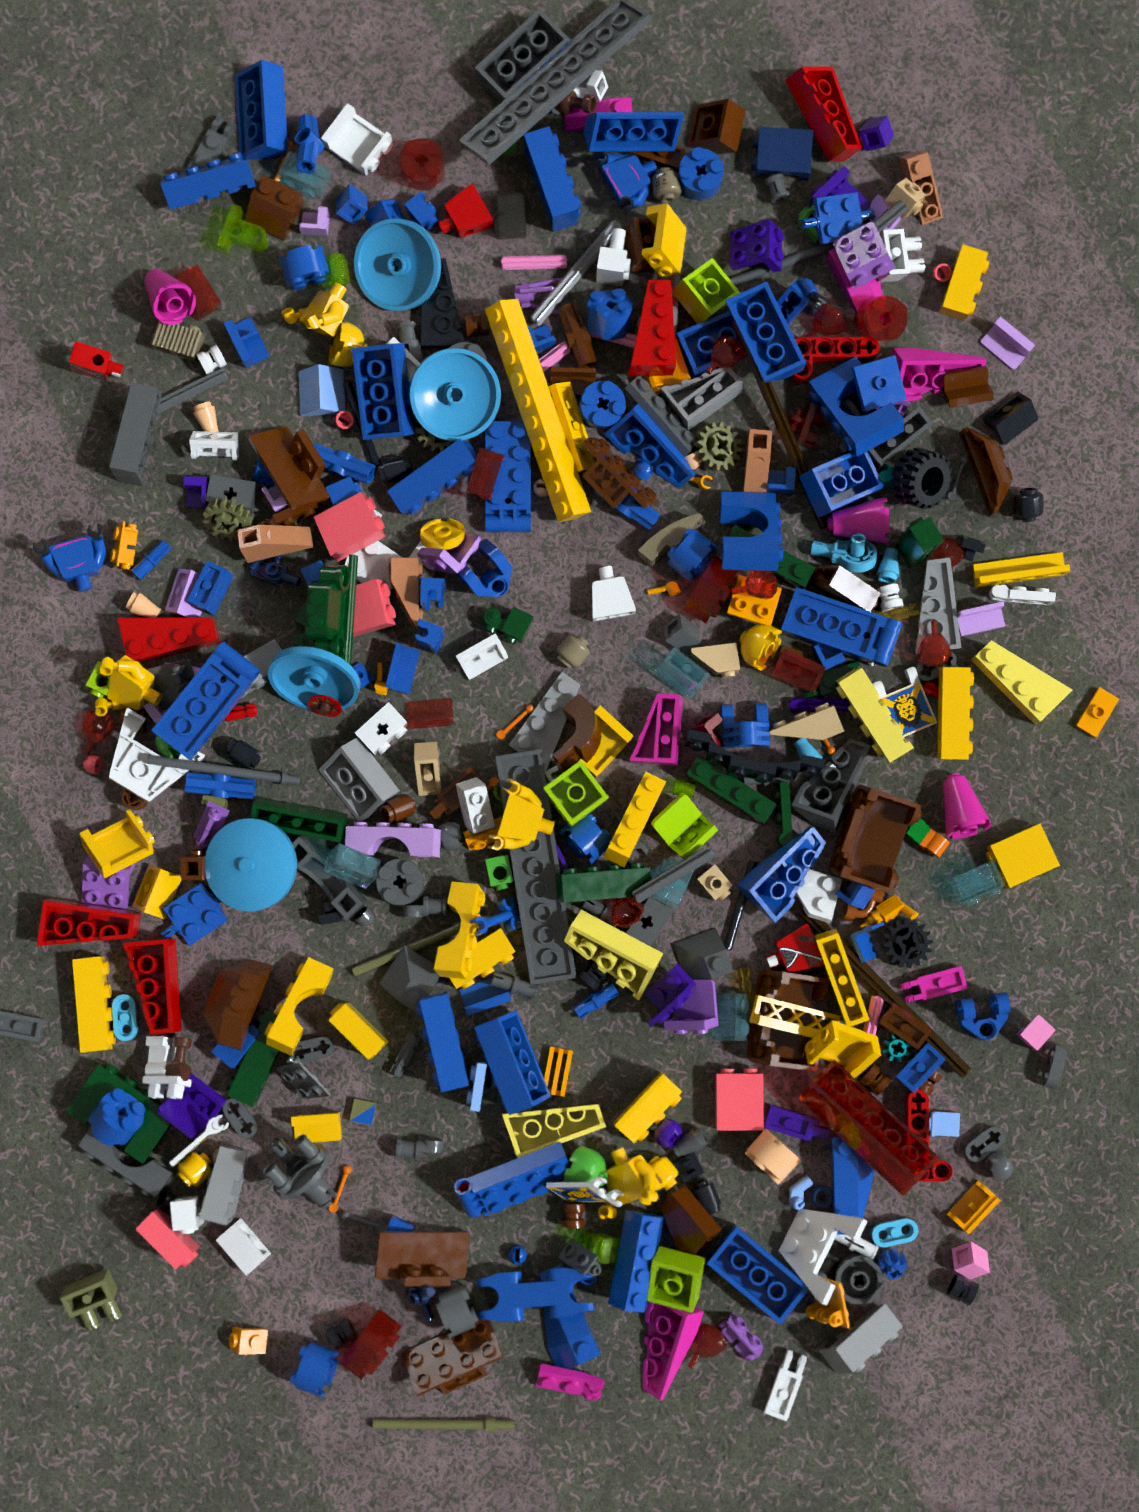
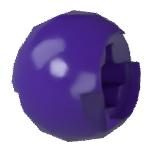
[653,1119,682,1148]

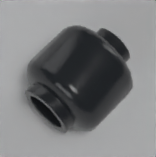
[1014,488,1044,522]

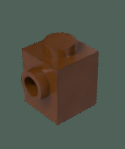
[180,849,207,880]

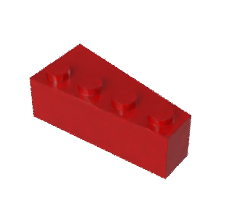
[785,67,862,162]
[628,280,676,376]
[117,618,221,664]
[37,898,141,946]
[122,939,182,1034]

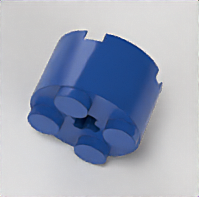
[678,147,724,201]
[279,245,330,291]
[587,289,633,340]
[578,381,626,429]
[667,528,718,583]
[559,813,612,865]
[88,1089,145,1146]
[290,1342,339,1398]

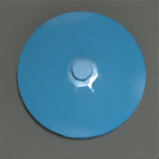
[354,218,441,311]
[409,348,501,441]
[268,647,360,711]
[205,818,297,911]

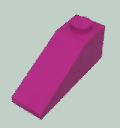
[565,97,632,132]

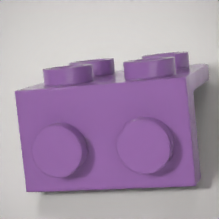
[833,222,895,289]
[417,534,481,574]
[82,855,135,910]
[664,979,719,1034]

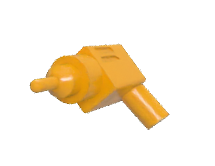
[860,894,919,928]

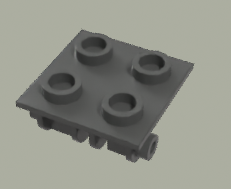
[146,659,195,710]
[276,1055,331,1099]

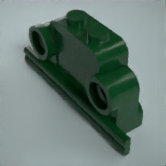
[305,554,358,665]

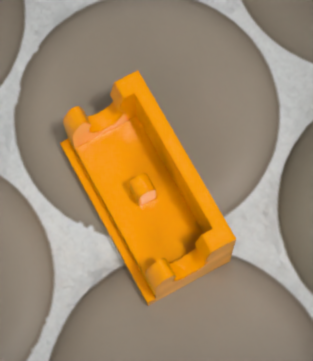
[946,1180,1001,1235]

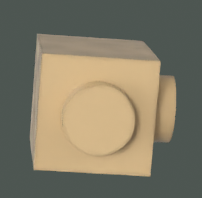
[885,178,926,218]
[696,865,733,901]

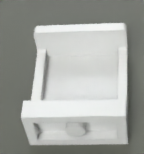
[321,103,392,176]

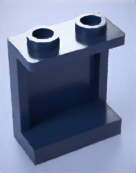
[751,126,813,181]

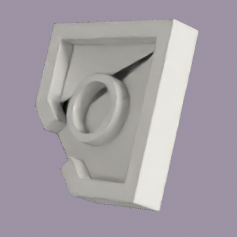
[795,869,842,923]

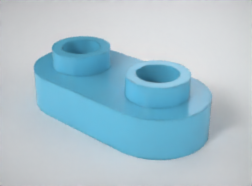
[112,994,139,1041]
[871,1218,918,1247]

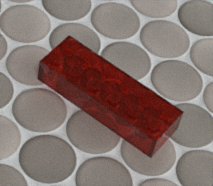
[798,1060,940,1197]

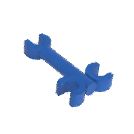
[469,896,522,936]

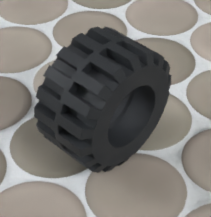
[891,448,952,509]

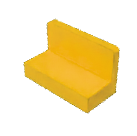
[132,864,181,919]
[291,1112,342,1143]

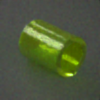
[673,779,696,798]

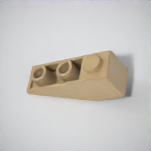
[769,702,844,740]

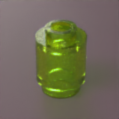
[327,253,350,287]

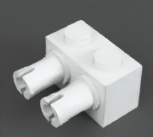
[596,228,631,286]
[878,229,925,282]

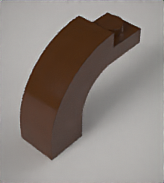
[552,694,602,773]

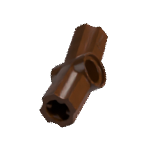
[558,303,598,368]

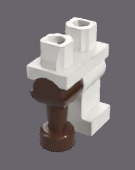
[552,70,608,114]
[143,1036,192,1099]

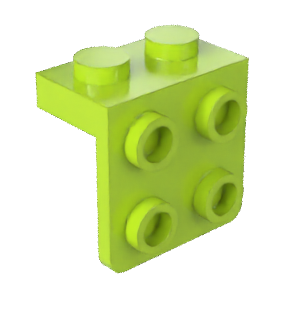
[651,793,718,860]

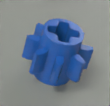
[877,1249,907,1279]

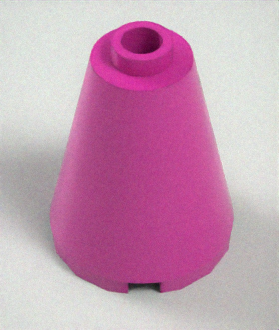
[144,269,196,325]
[827,497,890,543]
[943,773,992,839]

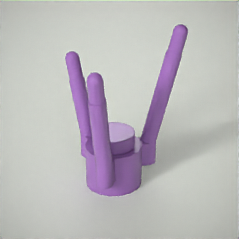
[515,277,563,315]

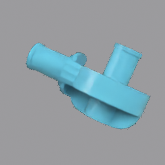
[811,533,877,573]

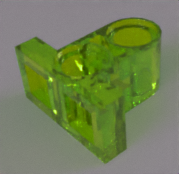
[217,204,269,254]
[582,1231,621,1264]

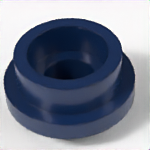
[810,1185,833,1209]

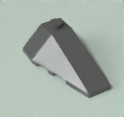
[792,738,871,833]

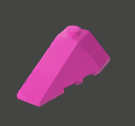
[826,248,888,337]
[892,348,987,401]
[643,1302,704,1401]

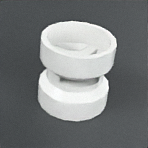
[196,345,227,374]
[876,583,904,612]

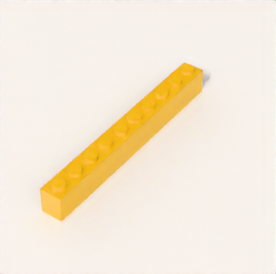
[485,299,591,523]

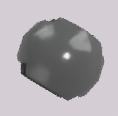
[438,822,463,850]
[984,1151,1014,1181]

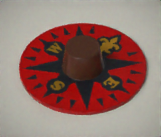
[308,695,342,717]

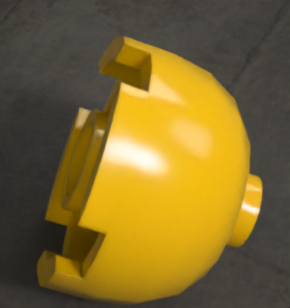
[329,321,367,367]
[739,624,782,671]

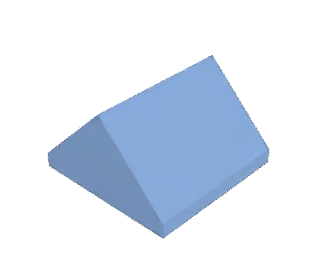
[299,364,345,416]

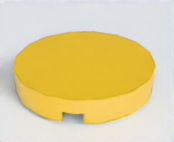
[420,518,465,550]

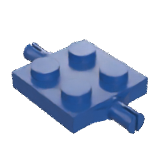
[801,192,875,245]
[160,882,228,946]

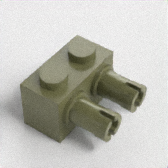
[60,1268,122,1331]

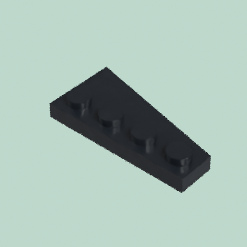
[421,258,465,348]

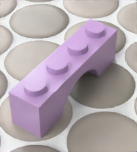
[345,822,441,858]

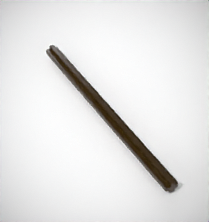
[732,321,829,529]
[799,909,971,1078]

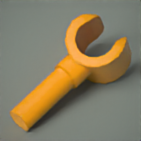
[689,475,713,490]
[647,581,681,597]
[374,662,388,695]

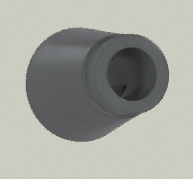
[673,1127,709,1157]

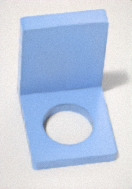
[929,1111,960,1137]

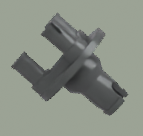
[263,1134,337,1209]

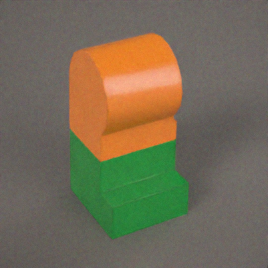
[905,818,950,858]

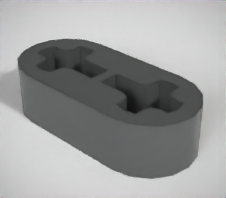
[915,650,957,682]
[292,1037,335,1063]
[1043,1043,1067,1089]
[223,1098,258,1138]
[964,1126,1005,1162]

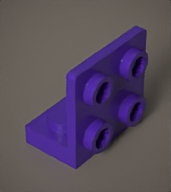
[644,963,696,1027]

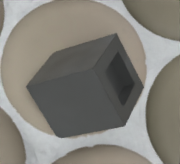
[664,614,701,654]

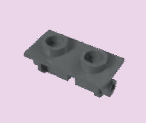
[558,1239,601,1276]

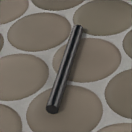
[343,381,381,467]
[724,860,758,951]

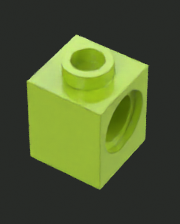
[86,661,111,698]

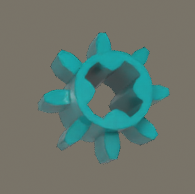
[881,1034,910,1062]

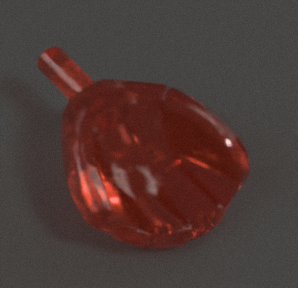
[805,304,846,337]
[706,336,746,375]
[930,537,965,568]
[732,570,778,599]
[917,620,952,666]
[82,711,114,755]
[611,897,644,928]
[687,1324,727,1369]

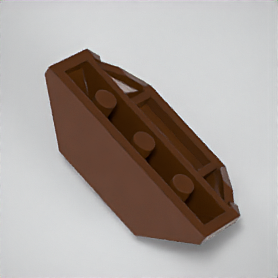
[959,427,1012,517]
[203,960,272,1051]

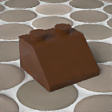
[687,98,745,154]
[245,174,305,241]

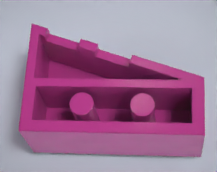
[629,693,683,766]

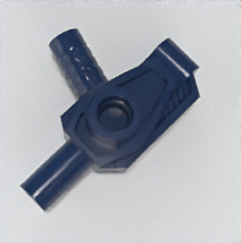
[248,555,301,586]
[405,1286,435,1321]

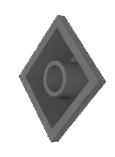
[673,928,734,979]
[379,945,440,1013]

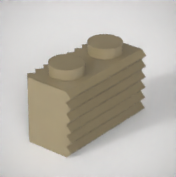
[151,321,205,362]

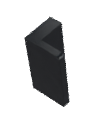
[983,391,1038,445]

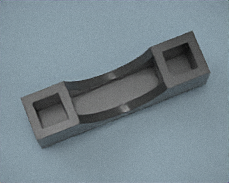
[292,836,368,920]
[78,1126,175,1198]

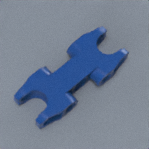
[476,1268,595,1323]

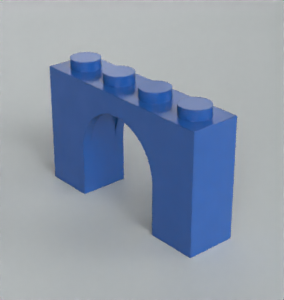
[808,357,904,457]
[720,491,783,571]

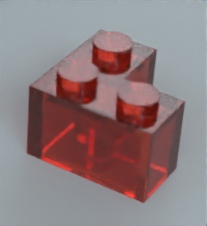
[683,556,738,623]
[339,1309,402,1380]

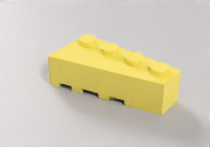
[971,640,1072,724]
[836,666,914,763]
[564,910,663,1001]
[502,1104,606,1158]

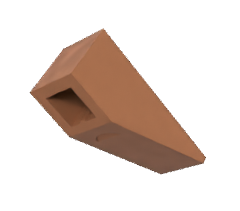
[899,150,943,225]
[743,429,772,493]
[237,525,313,563]
[389,558,423,627]

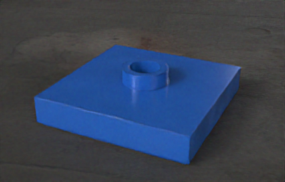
[851,355,907,412]

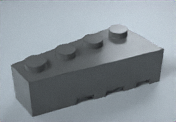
[108,382,162,487]

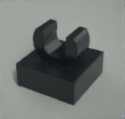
[960,535,986,561]
[318,902,345,925]
[673,1152,705,1184]

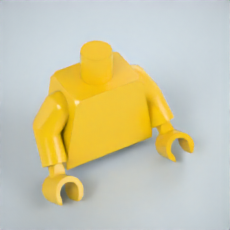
[281,282,349,337]
[95,655,163,716]
[487,778,555,850]
[598,1147,661,1220]

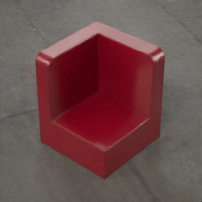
[691,713,723,752]

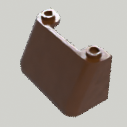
[829,784,922,893]
[747,970,829,1072]

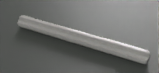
[530,220,622,326]

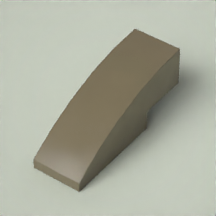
[638,513,703,568]

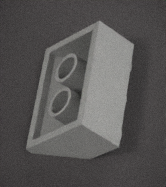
[319,737,400,822]

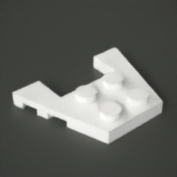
[345,510,427,590]
[109,708,205,803]
[779,1209,867,1305]

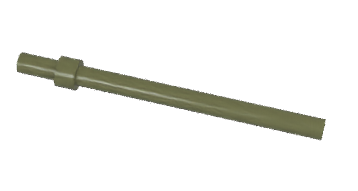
[352,920,461,976]
[373,1417,514,1432]

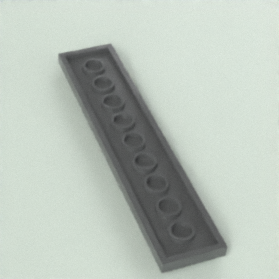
[459,0,652,165]
[495,749,576,985]

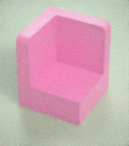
[1016,1015,1056,1051]
[952,1242,990,1279]

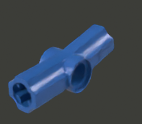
[295,114,324,174]
[313,442,376,484]
[594,490,661,531]
[184,772,256,800]

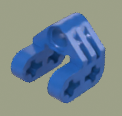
[455,539,512,597]
[721,703,770,749]
[955,992,1010,1041]

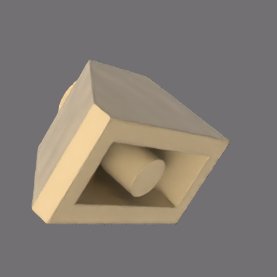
[690,643,740,678]
[414,742,441,796]

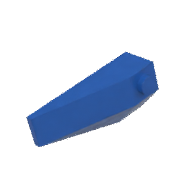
[604,403,695,488]
[737,826,826,923]
[829,1137,878,1235]
[540,1264,600,1369]

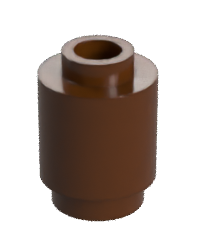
[380,794,416,823]

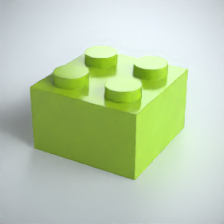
[672,258,740,324]
[543,760,609,827]
[647,1246,705,1313]

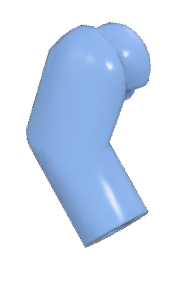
[789,1175,813,1210]

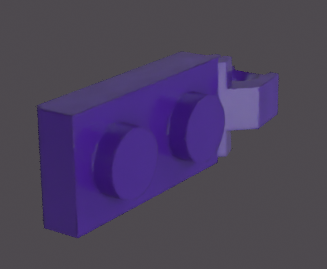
[764,1104,830,1141]

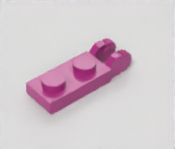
[899,966,968,1003]
[536,1364,604,1401]

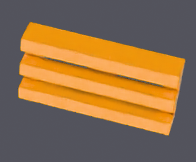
[544,1046,573,1097]

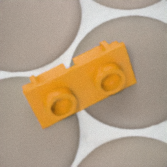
[110,521,138,570]
[463,817,502,851]

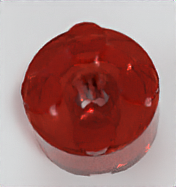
[399,138,445,191]
[856,295,907,342]

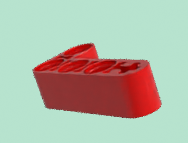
[790,337,880,384]
[905,1089,953,1182]

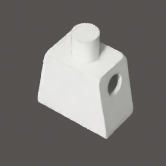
[592,566,636,622]

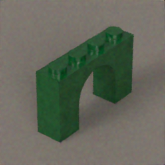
[66,1062,172,1164]

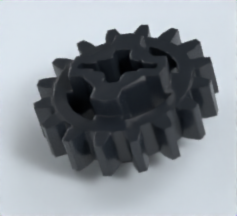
[882,918,933,968]

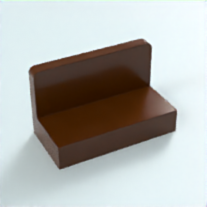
[943,366,994,408]
[550,367,596,396]
[879,1002,932,1049]

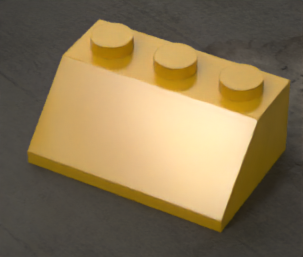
[613,1072,682,1143]

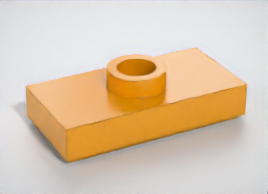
[1075,687,1119,738]

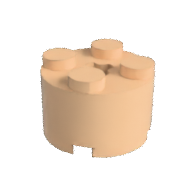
[745,1129,801,1185]

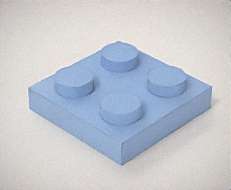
[466,1061,487,1112]

